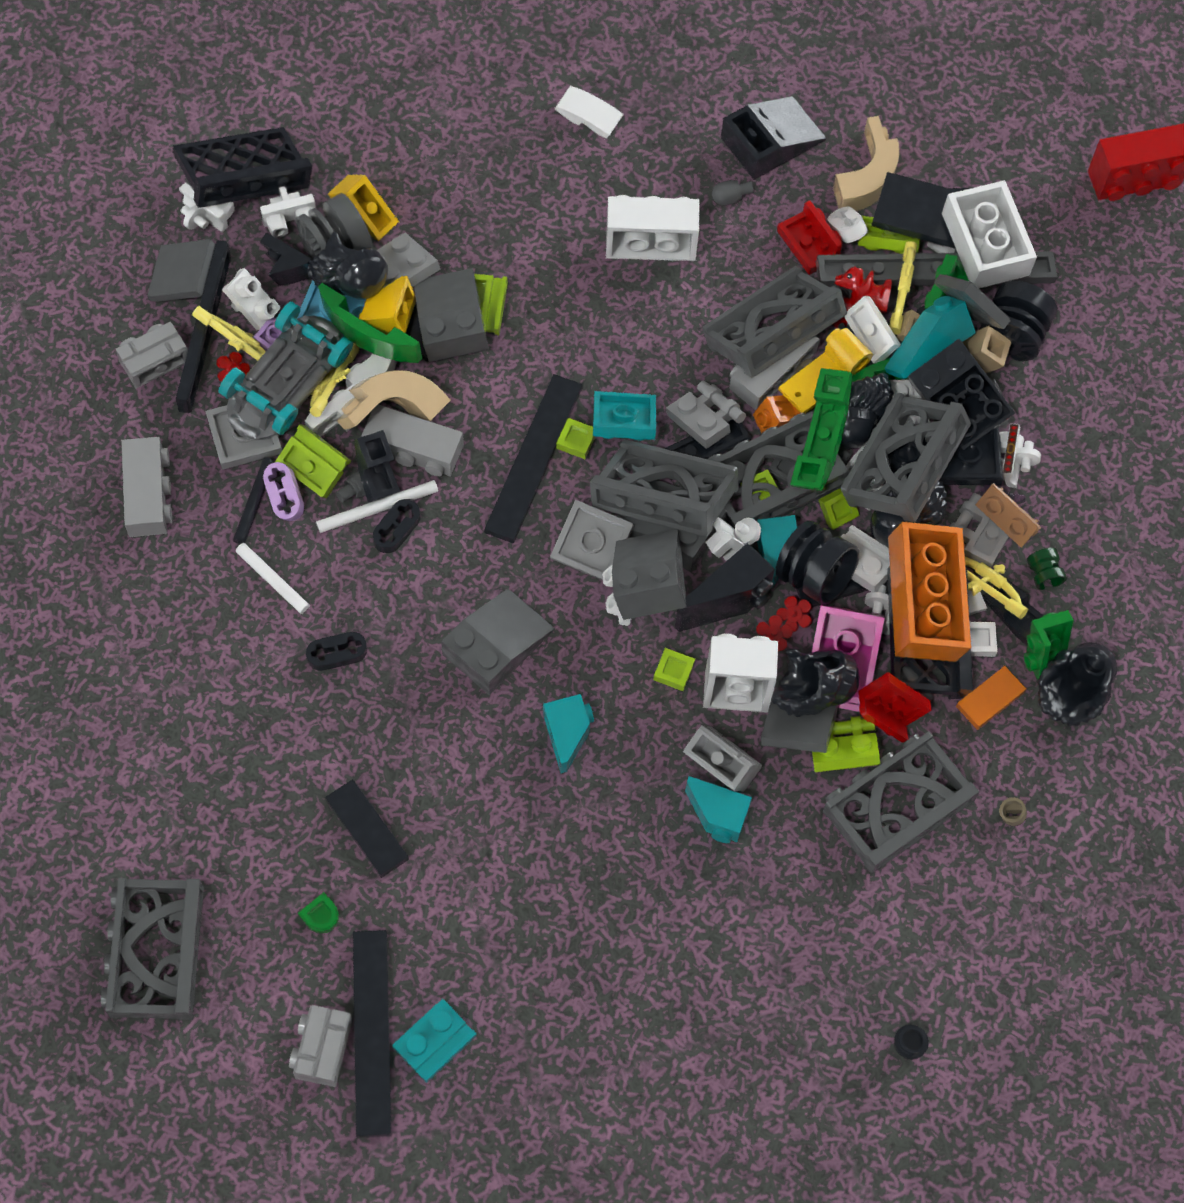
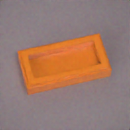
[956,666,1027,730]

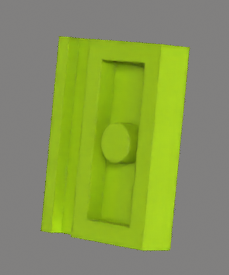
[858,216,919,254]
[474,274,508,335]
[275,424,351,498]

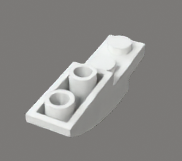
[305,353,397,437]

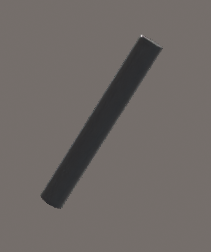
[233,457,275,544]

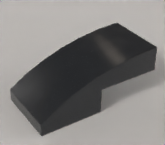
[354,430,400,503]
[982,578,1044,646]

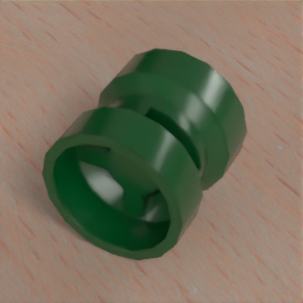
[1027,548,1067,590]

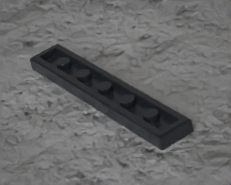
[176,240,231,414]
[484,374,582,544]
[353,930,392,1138]

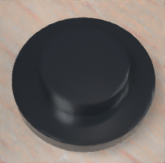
[894,1025,929,1060]

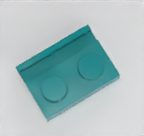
[392,998,477,1083]

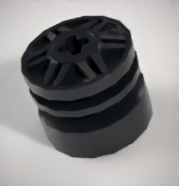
[979,280,1058,361]
[776,521,860,605]

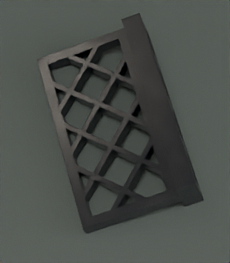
[172,127,313,208]
[887,566,973,699]

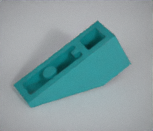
[885,296,976,380]

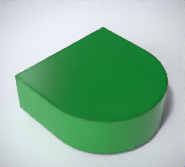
[298,892,339,934]

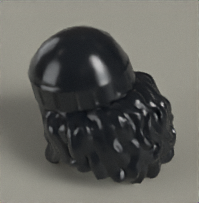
[307,231,388,299]
[839,373,894,450]
[870,472,948,548]
[1037,642,1117,727]
[771,649,860,717]

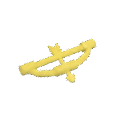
[889,241,917,335]
[192,306,266,361]
[310,343,359,417]
[965,557,1028,619]

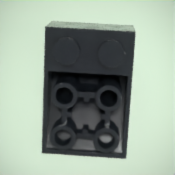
[721,96,826,180]
[908,339,1015,450]

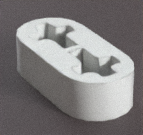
[827,206,868,243]

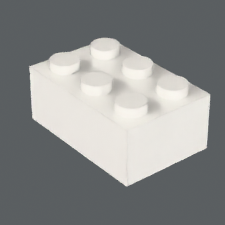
[942,180,1037,289]
[606,195,699,261]
[703,634,778,713]

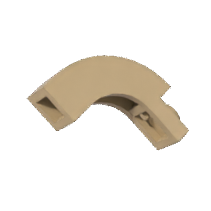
[833,116,899,211]
[896,309,1011,373]
[337,370,450,430]

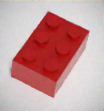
[1088,123,1184,201]

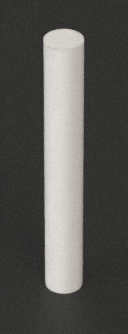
[236,543,310,614]

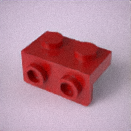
[777,200,843,275]
[858,672,932,743]

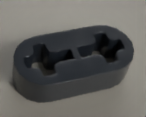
[373,499,420,553]
[306,632,367,671]

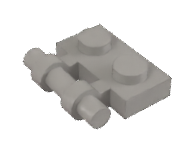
[666,381,746,449]
[949,493,1009,567]

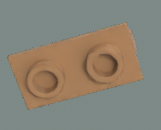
[976,483,1041,548]

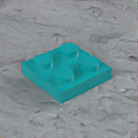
[593,391,656,441]

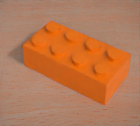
[888,522,971,662]

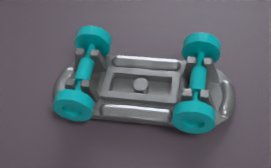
[218,301,353,440]

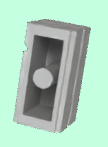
[115,322,188,389]
[683,725,762,792]
[289,1005,352,1087]

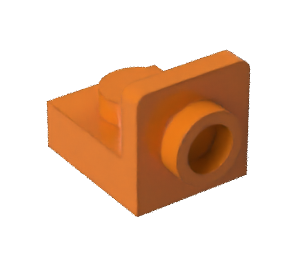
[753,395,806,433]

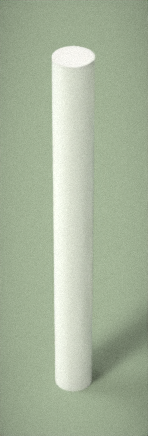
[316,480,438,533]

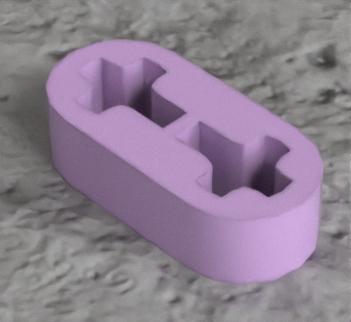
[263,462,304,521]

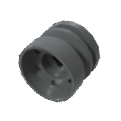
[295,193,372,259]

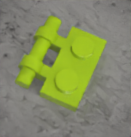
[812,716,881,772]

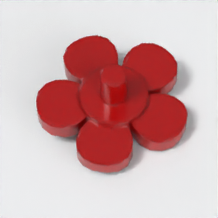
[216,352,250,383]
[776,596,812,632]
[756,615,793,651]

